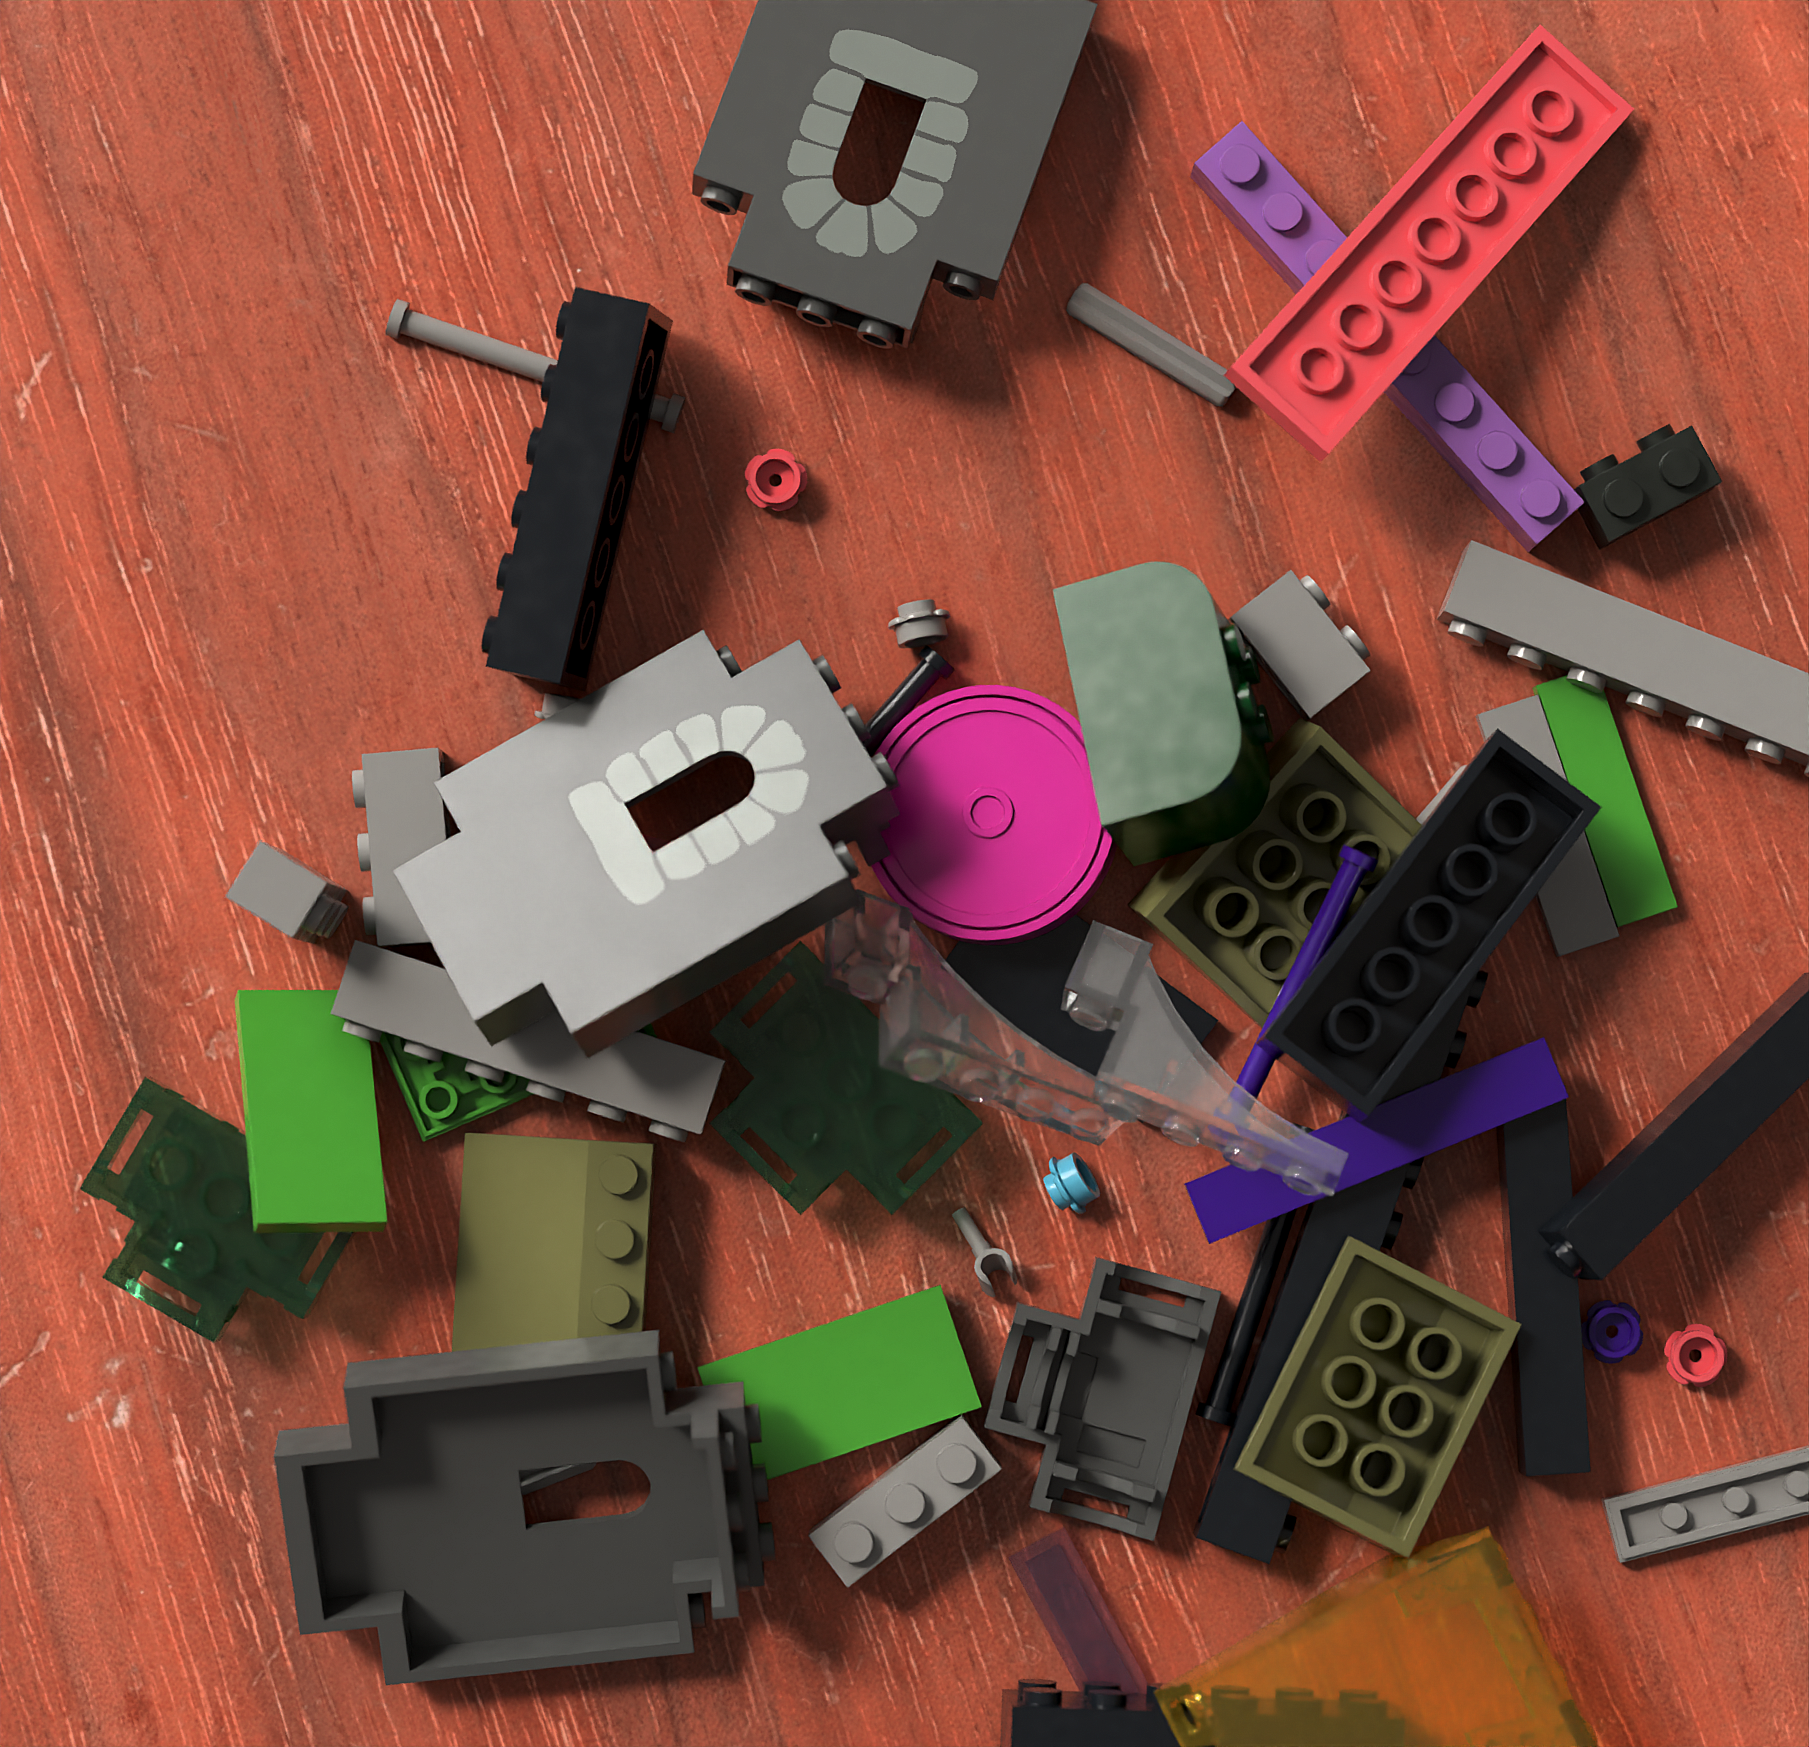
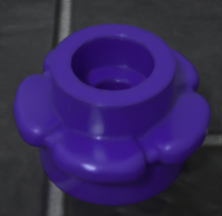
[1581,1300,1643,1364]

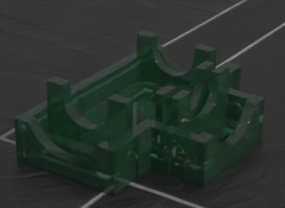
[709,941,983,1215]
[79,1077,356,1343]

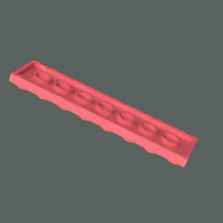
[1224,25,1634,462]

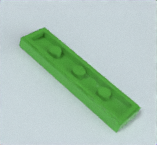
[1532,675,1678,927]

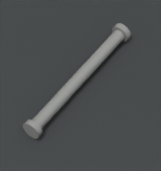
[385,299,686,433]

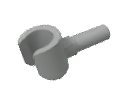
[952,1207,1017,1297]

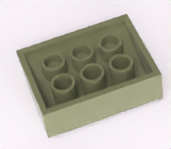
[1127,718,1421,1029]
[452,1133,657,1352]
[1234,1236,1522,1558]

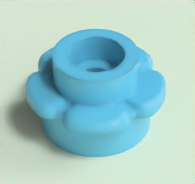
[1043,1152,1100,1214]

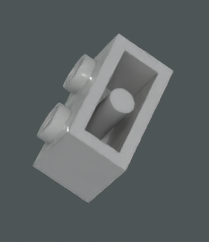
[1228,570,1371,721]

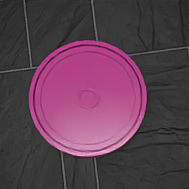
[871,685,1117,945]

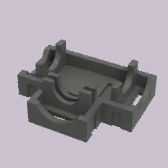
[984,1256,1221,1541]

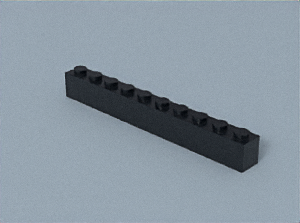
[1193,969,1488,1564]

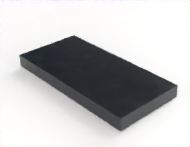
[937,914,1218,1123]

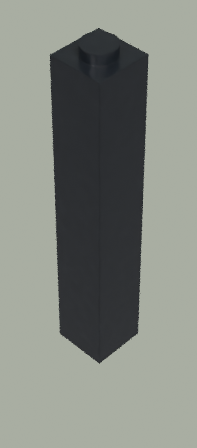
[1538,972,1809,1280]
[1496,1085,1591,1476]

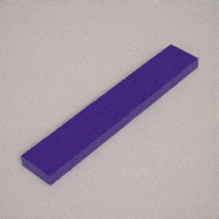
[1184,1037,1569,1244]

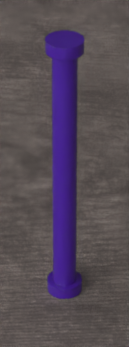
[1210,844,1379,1139]

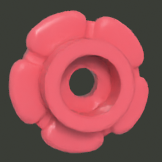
[745,449,807,512]
[1664,1324,1727,1387]

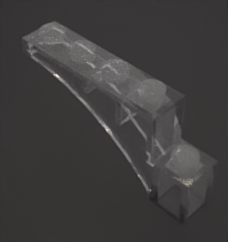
[824,889,1134,1146]
[1061,920,1349,1197]

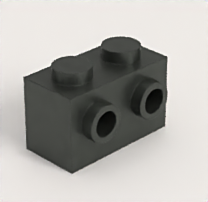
[1574,424,1722,550]

